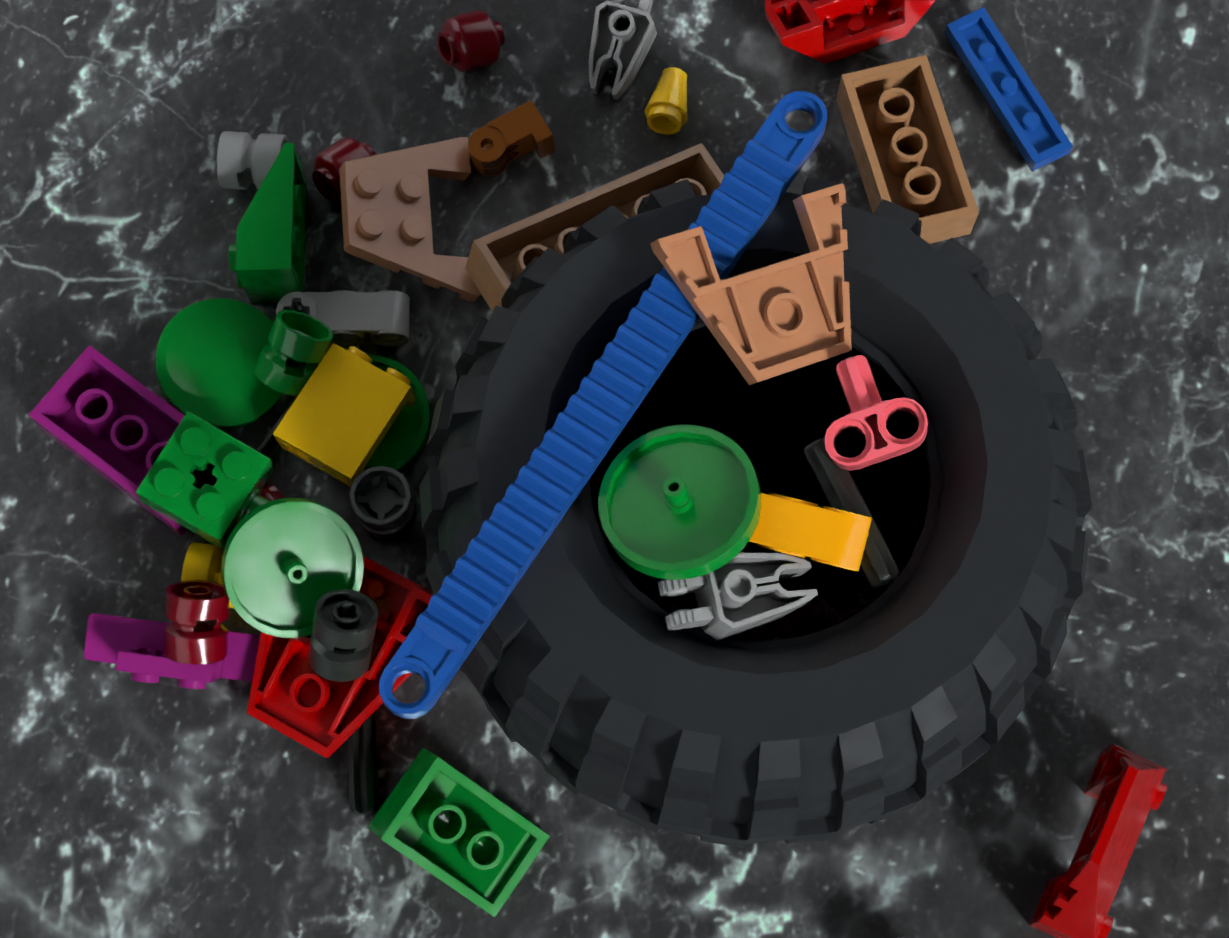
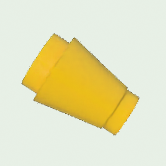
[644,67,687,135]

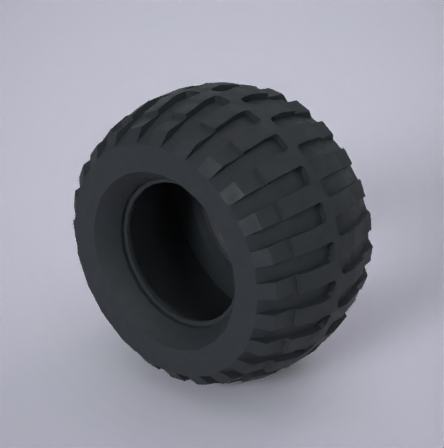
[419,178,1092,848]

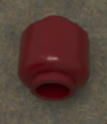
[437,10,505,72]
[312,137,377,202]

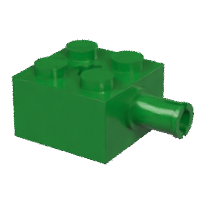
[136,411,274,550]

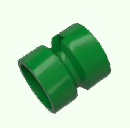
[254,310,333,396]

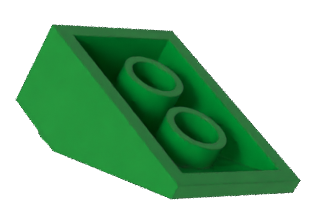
[228,143,307,304]
[367,748,550,917]

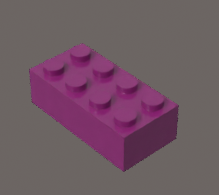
[28,345,216,537]

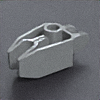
[589,0,657,100]
[658,553,818,641]

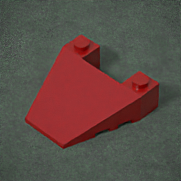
[1029,743,1167,938]

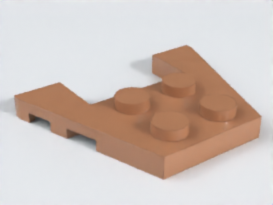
[339,137,480,302]
[650,183,852,385]

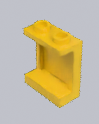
[273,343,416,488]

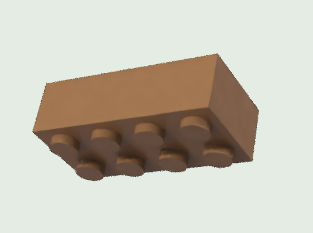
[836,55,979,244]

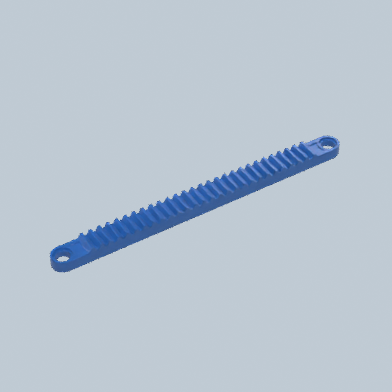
[379,91,827,719]

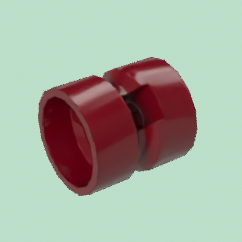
[164,580,229,665]

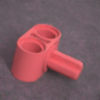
[824,355,928,471]

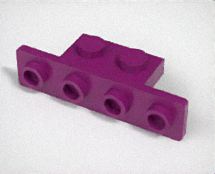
[84,613,269,689]

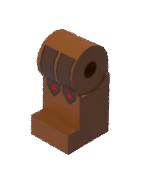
[468,100,555,176]

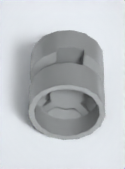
[217,131,289,190]

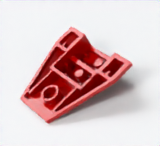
[765,0,936,64]
[247,555,434,758]

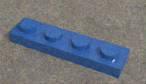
[944,7,1073,172]

